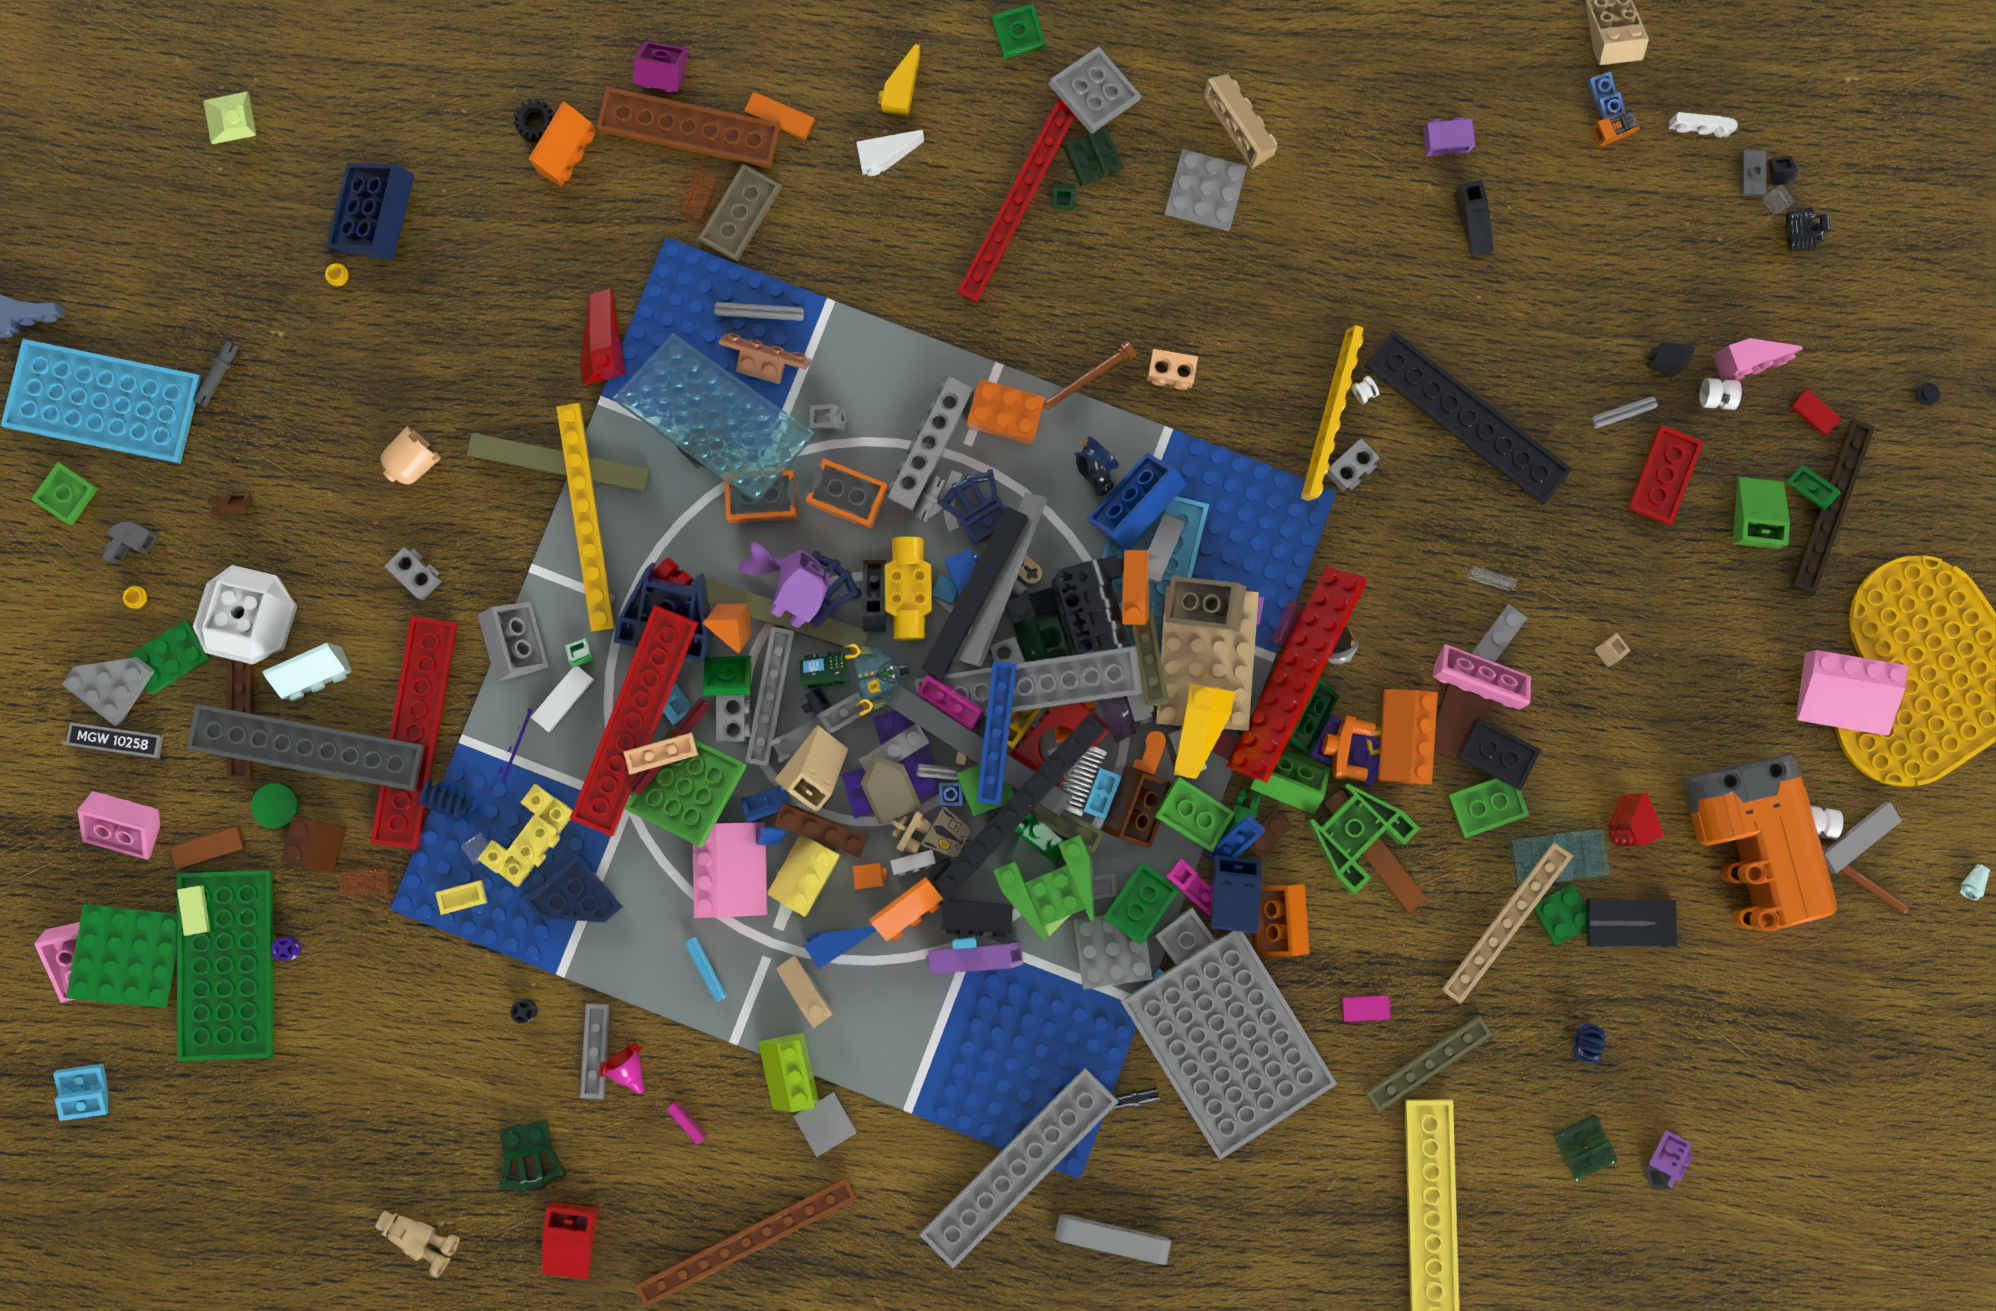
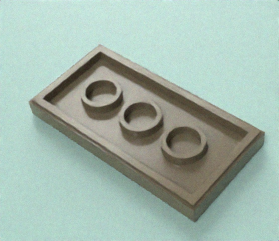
[697,163,782,262]

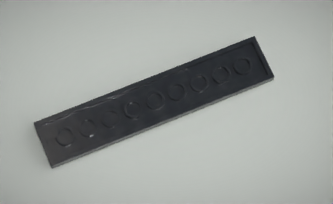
[1364,330,1572,505]

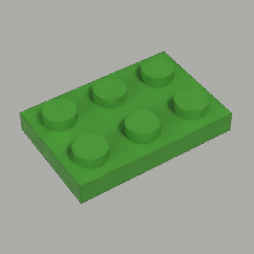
[1153,776,1235,852]
[1447,778,1530,838]

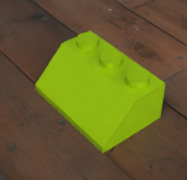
[758,1032,819,1112]

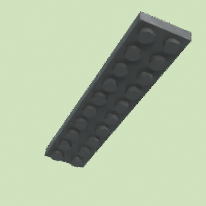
[186,704,425,791]

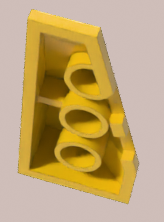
[1173,684,1235,779]

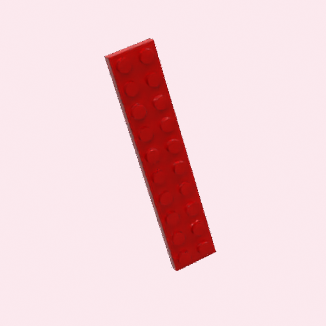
[1226,566,1367,783]
[570,605,699,837]
[370,616,458,850]

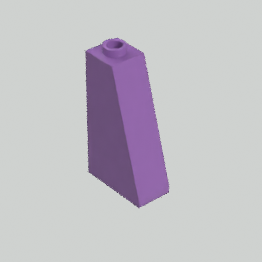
[926,941,1023,974]

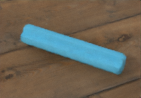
[685,937,727,1002]

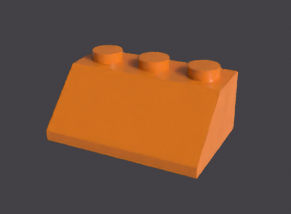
[529,101,595,187]
[869,877,944,942]
[1254,884,1310,956]

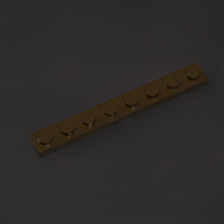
[1790,419,1875,595]

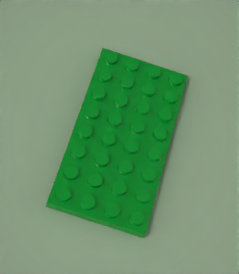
[177,870,274,1061]

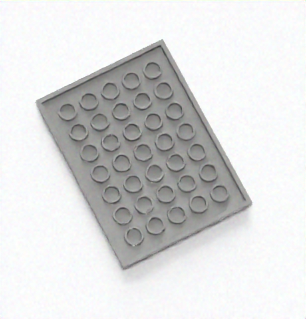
[1121,930,1337,1160]

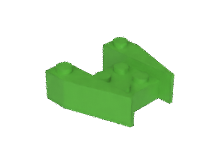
[1306,784,1420,894]
[994,833,1095,941]

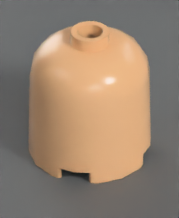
[380,426,441,485]

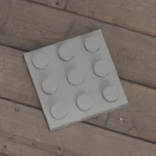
[1048,47,1142,134]
[1165,149,1247,232]
[1073,915,1153,990]

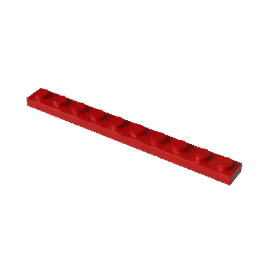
[957,97,1076,303]

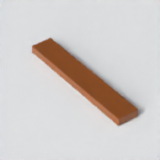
[1323,789,1427,913]

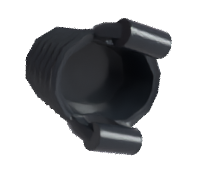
[1785,207,1831,252]

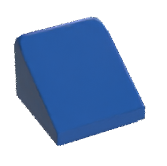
[756,827,786,845]

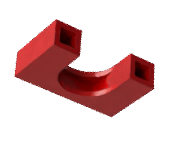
[1010,702,1111,786]

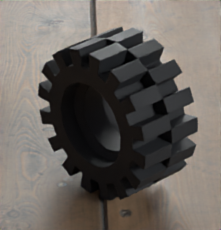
[513,99,555,144]

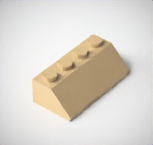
[1203,74,1277,169]

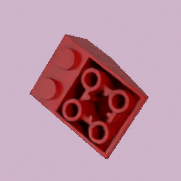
[541,1202,599,1280]

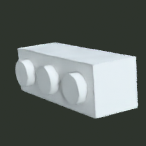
[890,849,936,877]

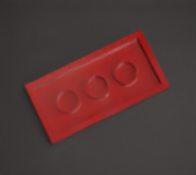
[1627,425,1704,526]

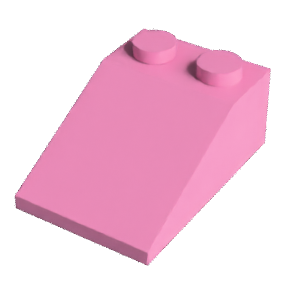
[34,922,80,1003]

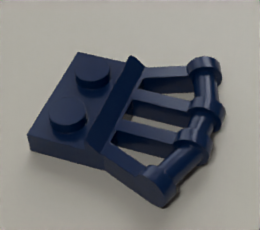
[937,469,1006,545]
[810,550,862,627]

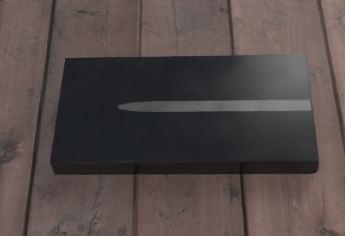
[1586,899,1677,947]

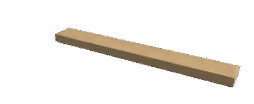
[1441,842,1573,1004]

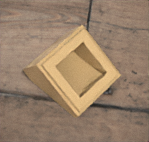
[1595,633,1631,667]

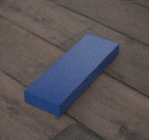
[1206,814,1266,860]

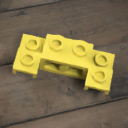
[478,784,573,887]

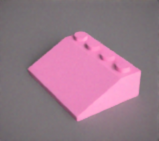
[1796,650,1908,736]
[693,822,768,918]

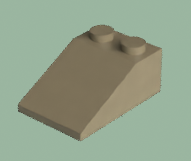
[1165,576,1246,632]

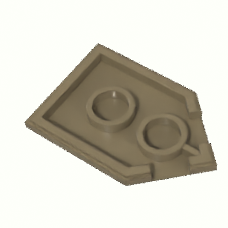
[861,754,921,824]

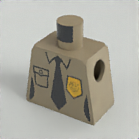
[921,806,973,858]

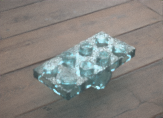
[1510,829,1610,886]

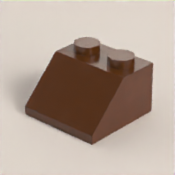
[280,816,346,872]

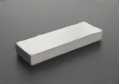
[531,666,595,732]

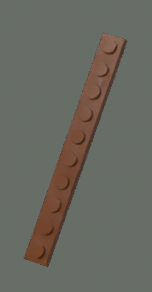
[635,1177,857,1307]

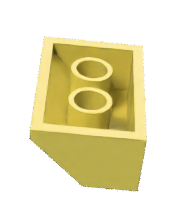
[767,835,841,917]

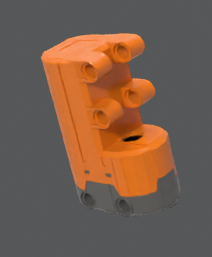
[1682,753,1837,931]

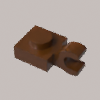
[207,493,253,515]

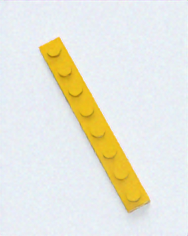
[1301,325,1364,501]

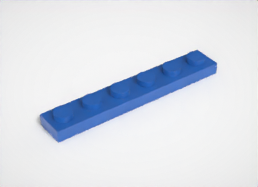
[977,661,1017,805]

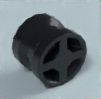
[510,999,538,1024]

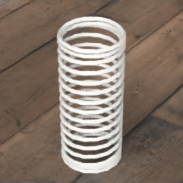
[1062,746,1107,816]

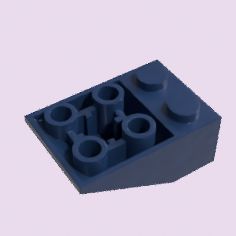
[1210,855,1262,933]

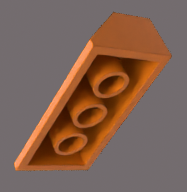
[1378,689,1438,785]

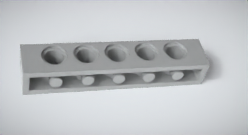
[886,376,974,513]

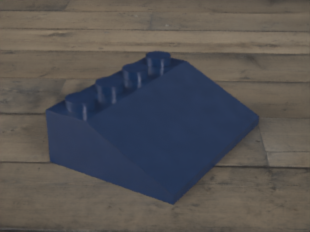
[326,163,414,260]

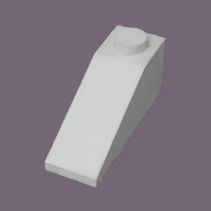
[857,130,924,176]

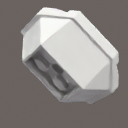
[193,565,297,665]

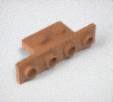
[719,333,811,384]

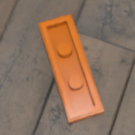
[744,91,815,140]

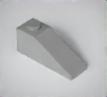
[1148,513,1185,585]

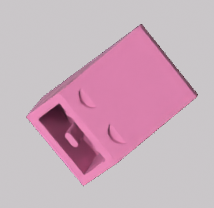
[1712,338,1802,381]

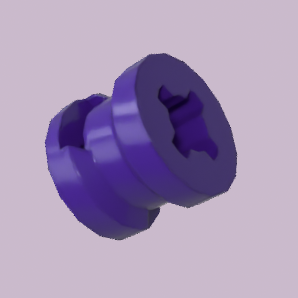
[271,937,301,961]

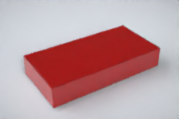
[1790,389,1842,436]

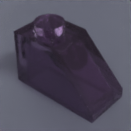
[1097,697,1137,743]

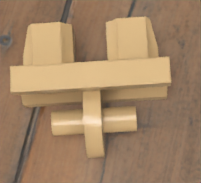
[890,811,932,854]

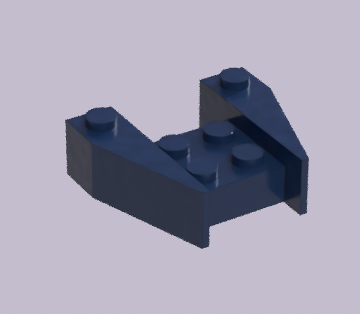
[614,562,713,663]

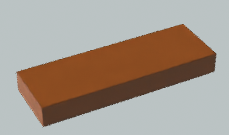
[170,826,246,870]

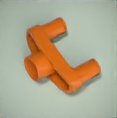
[1322,715,1376,782]

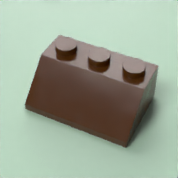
[1101,765,1172,848]

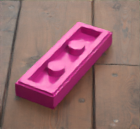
[916,674,985,731]

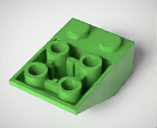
[1732,477,1790,549]

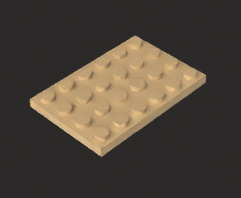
[1156,586,1259,731]

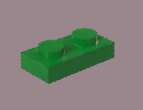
[1787,465,1840,510]

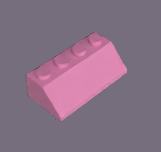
[1433,644,1531,710]

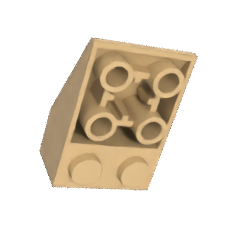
[1586,0,1649,65]
[775,725,848,813]

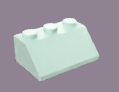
[262,643,352,702]

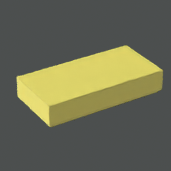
[435,880,488,915]

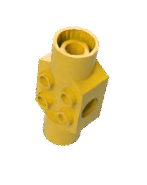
[885,537,932,641]

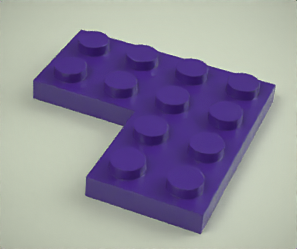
[841,710,940,819]

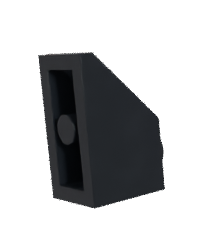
[1647,342,1695,378]

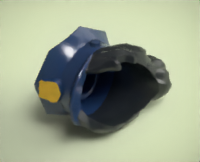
[1074,436,1119,496]

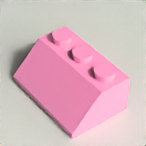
[78,791,160,860]

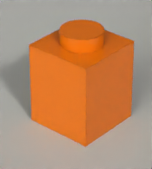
[853,863,888,890]

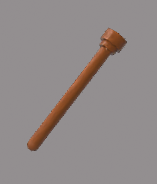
[1043,341,1137,410]
[1820,841,1909,913]

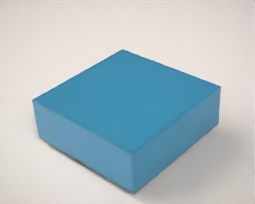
[932,575,957,605]

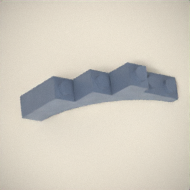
[0,294,65,338]

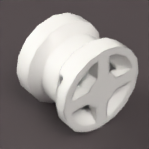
[1351,376,1379,404]

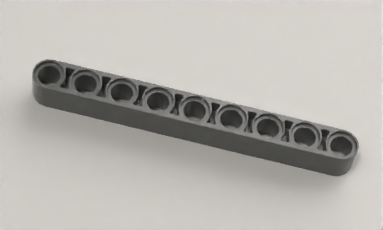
[886,683,1072,816]

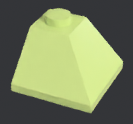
[203,92,256,144]

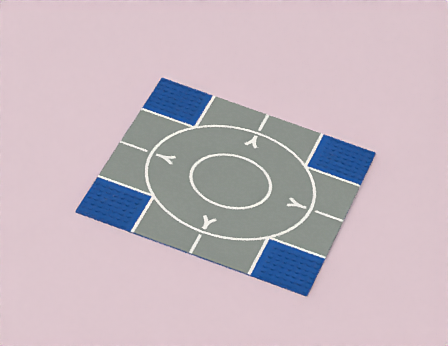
[391,238,1336,1178]

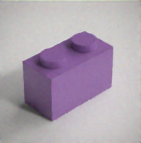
[1423,117,1475,156]

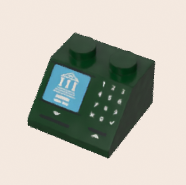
[799,651,851,689]

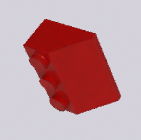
[1608,792,1665,847]

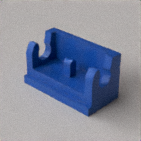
[741,785,793,823]

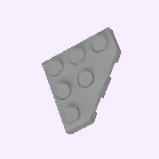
[62,657,155,726]

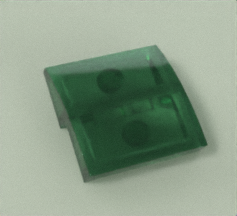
[1063,128,1124,186]
[1553,1114,1618,1181]

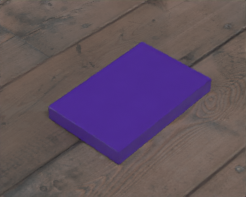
[1310,715,1380,787]

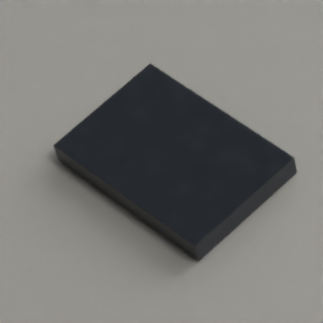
[1457,718,1541,791]

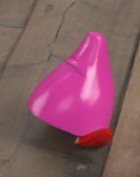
[599,1043,644,1094]

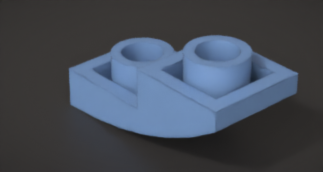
[1587,72,1626,119]
[939,783,968,806]

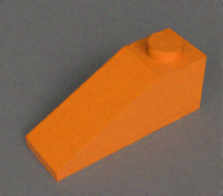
[1122,550,1149,625]

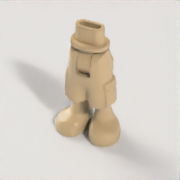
[375,1211,460,1278]

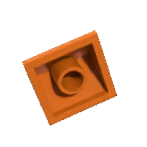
[703,603,752,653]

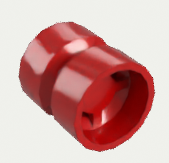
[653,557,694,586]

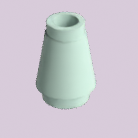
[1960,864,1990,900]

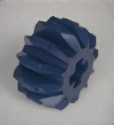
[1572,1023,1606,1064]

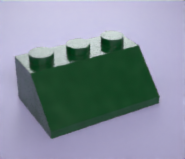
[1287,677,1339,756]

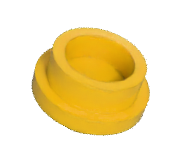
[325,263,349,286]
[123,586,147,609]

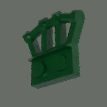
[499,1119,567,1193]

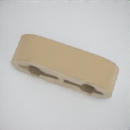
[1018,554,1042,585]

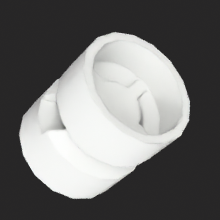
[1699,378,1742,410]
[1811,806,1843,840]

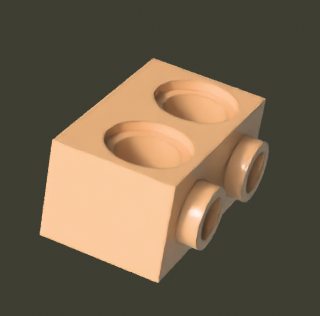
[1147,349,1198,390]

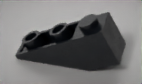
[1454,180,1494,257]

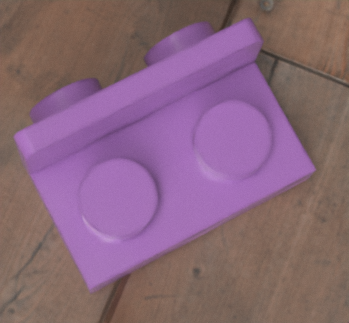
[1649,1130,1693,1187]

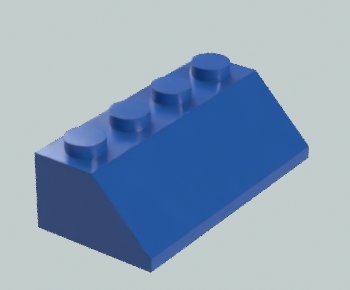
[1086,453,1187,551]

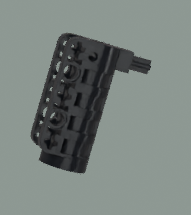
[1051,555,1131,656]

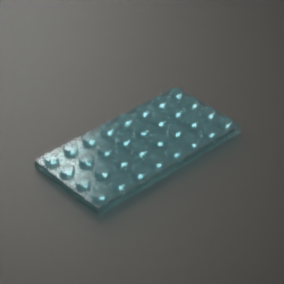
[614,333,815,503]

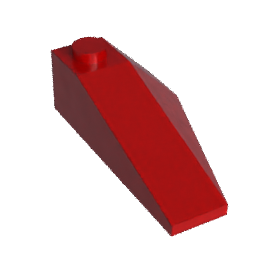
[580,289,626,386]

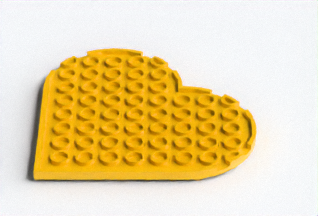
[1834,555,1996,787]

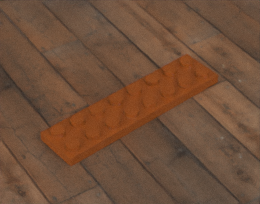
[596,86,781,168]

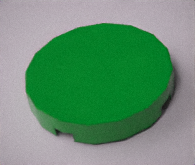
[251,783,300,829]

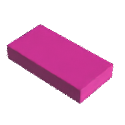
[1341,995,1391,1022]
[667,1101,707,1144]

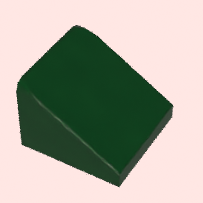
[1052,183,1075,209]

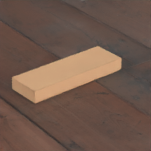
[623,733,698,774]

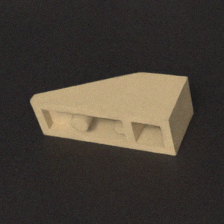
[776,955,835,1028]

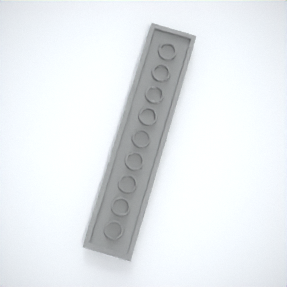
[915,646,1143,716]
[920,1067,1119,1268]

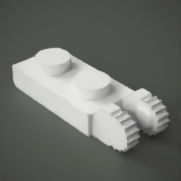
[1669,112,1738,137]

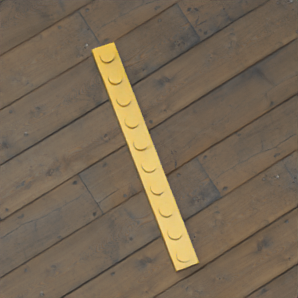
[556,403,616,632]

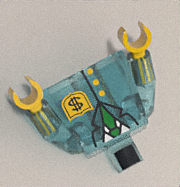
[844,644,910,716]

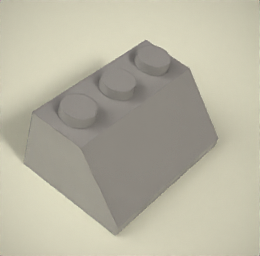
[478,602,549,681]

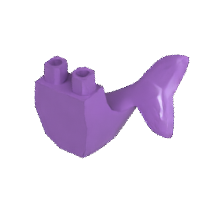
[738,541,830,628]

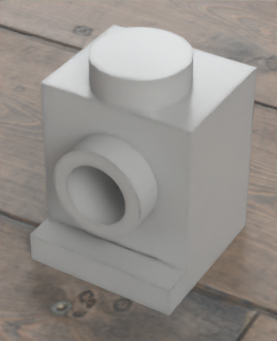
[1125,690,1155,726]

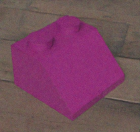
[633,41,689,92]

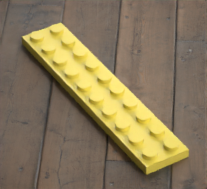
[1405,1099,1459,1311]

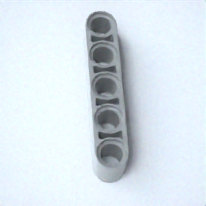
[1054,1214,1171,1265]

